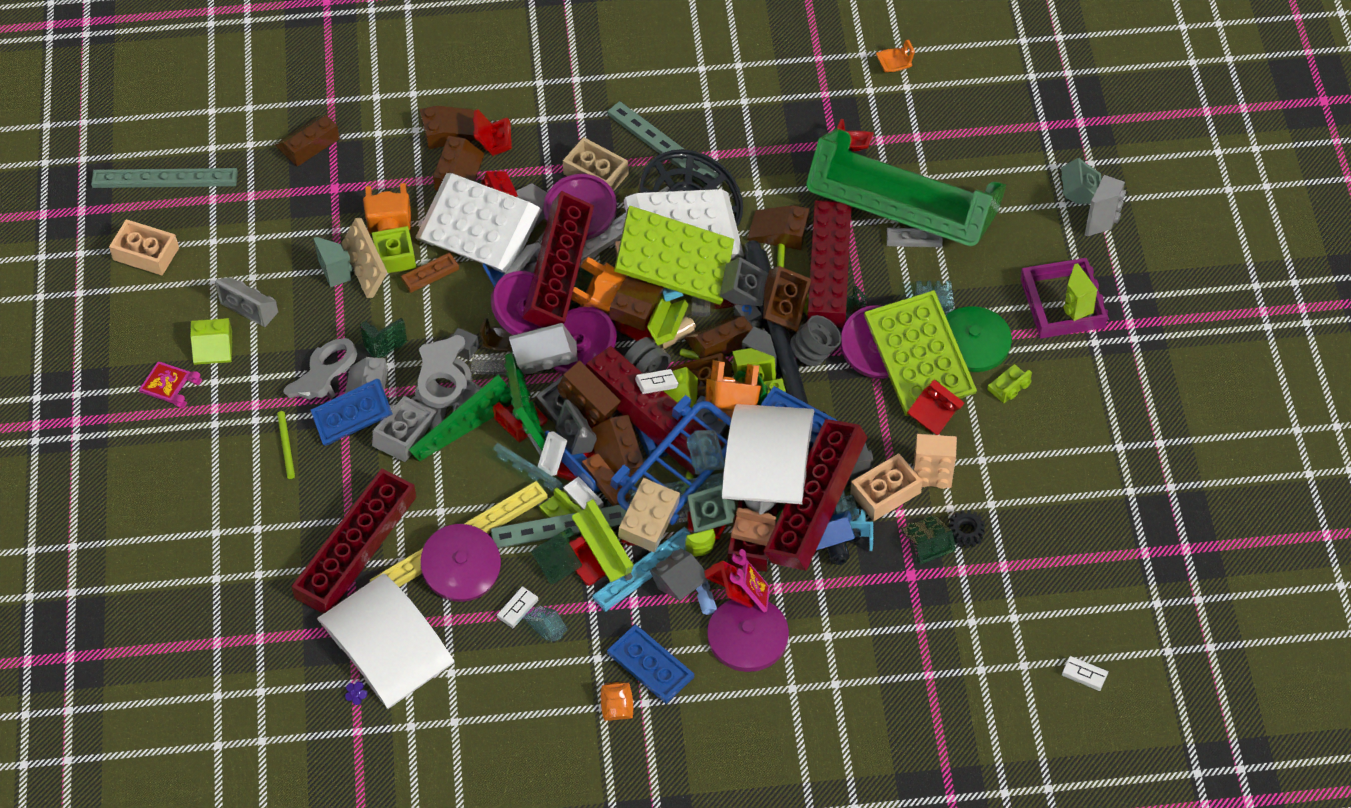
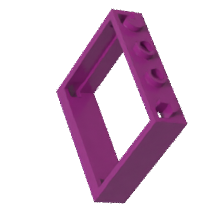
[1020,258,1109,339]

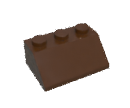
[275,115,340,167]
[433,136,484,191]
[685,316,753,359]
[591,415,644,477]

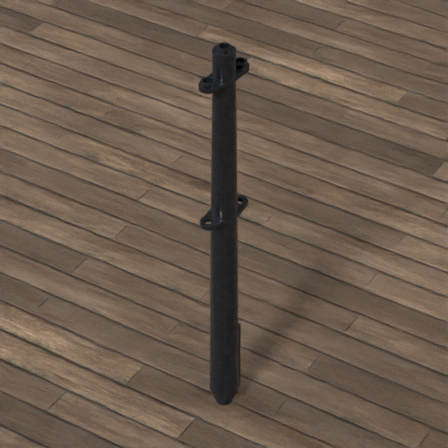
[744,240,861,565]

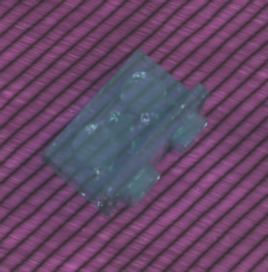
[687,430,725,474]
[836,490,859,521]

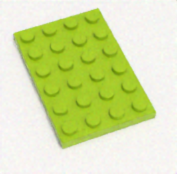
[614,205,734,305]
[864,290,977,416]

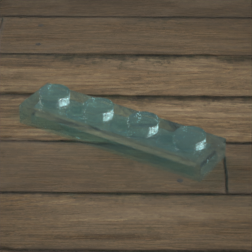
[493,443,564,491]

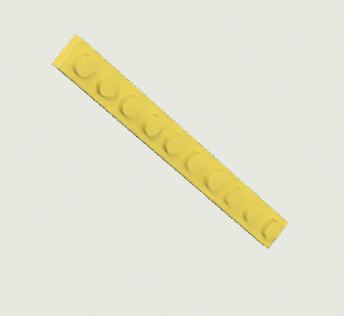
[370,481,548,587]

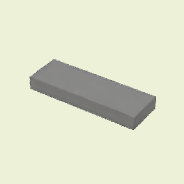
[887,228,942,247]

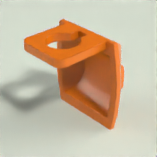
[876,40,915,72]
[601,681,633,721]

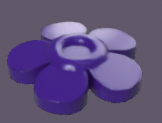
[345,681,367,705]

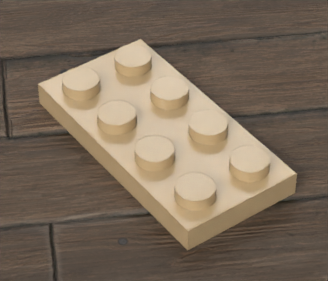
[342,218,387,298]

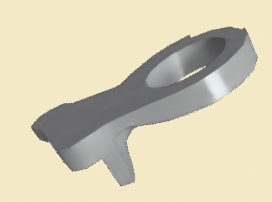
[418,335,467,408]
[283,338,357,399]
[411,358,472,430]

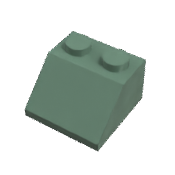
[1061,158,1101,204]
[313,237,353,287]
[688,485,736,533]

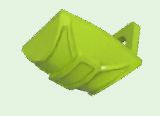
[685,529,715,556]

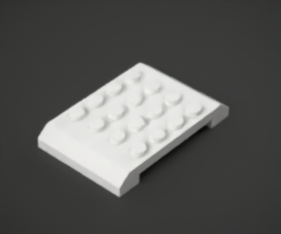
[415,173,542,274]
[624,189,744,261]

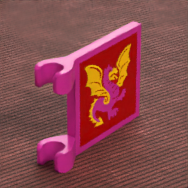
[139,361,202,409]
[730,549,770,613]

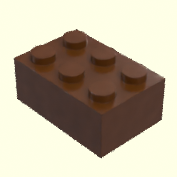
[557,360,621,426]

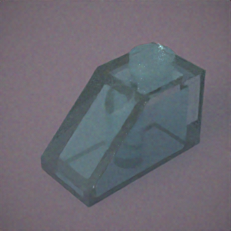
[524,606,568,642]

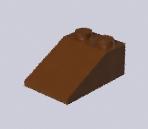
[420,106,476,149]
[747,205,810,250]
[763,266,812,332]
[609,276,665,331]
[671,353,732,400]

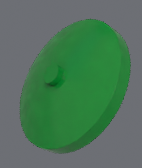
[946,306,1012,372]

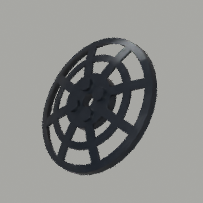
[638,149,743,227]

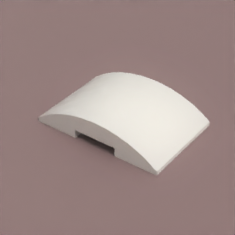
[722,404,814,504]
[317,573,454,709]

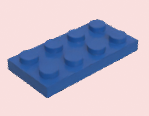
[311,379,393,446]
[760,386,838,447]
[607,624,694,704]

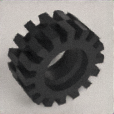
[948,510,985,548]

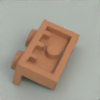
[731,508,776,546]

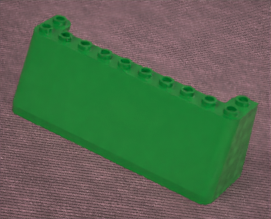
[806,128,1006,246]

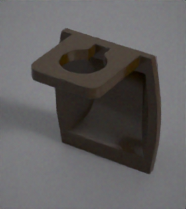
[480,318,514,352]

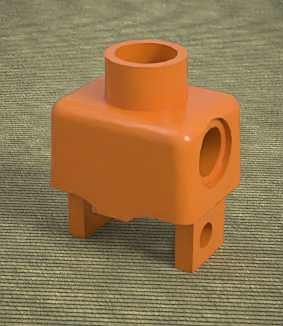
[363,183,411,234]
[571,257,627,314]
[705,360,761,421]

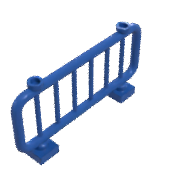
[610,395,732,525]

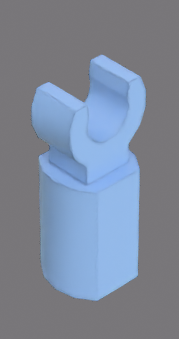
[696,581,717,615]

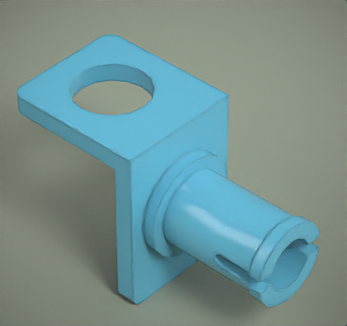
[850,509,873,551]

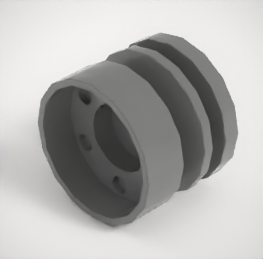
[790,315,841,366]

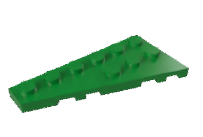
[504,352,545,451]
[409,375,512,461]

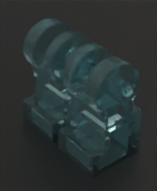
[916,281,954,315]

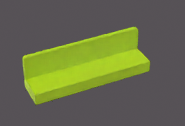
[647,293,688,345]
[572,499,634,582]

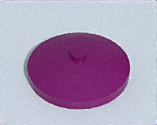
[543,174,617,240]
[491,271,543,335]
[840,305,890,379]
[553,307,617,374]
[420,524,501,602]
[708,600,789,672]

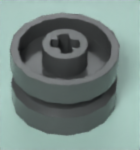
[624,337,671,374]

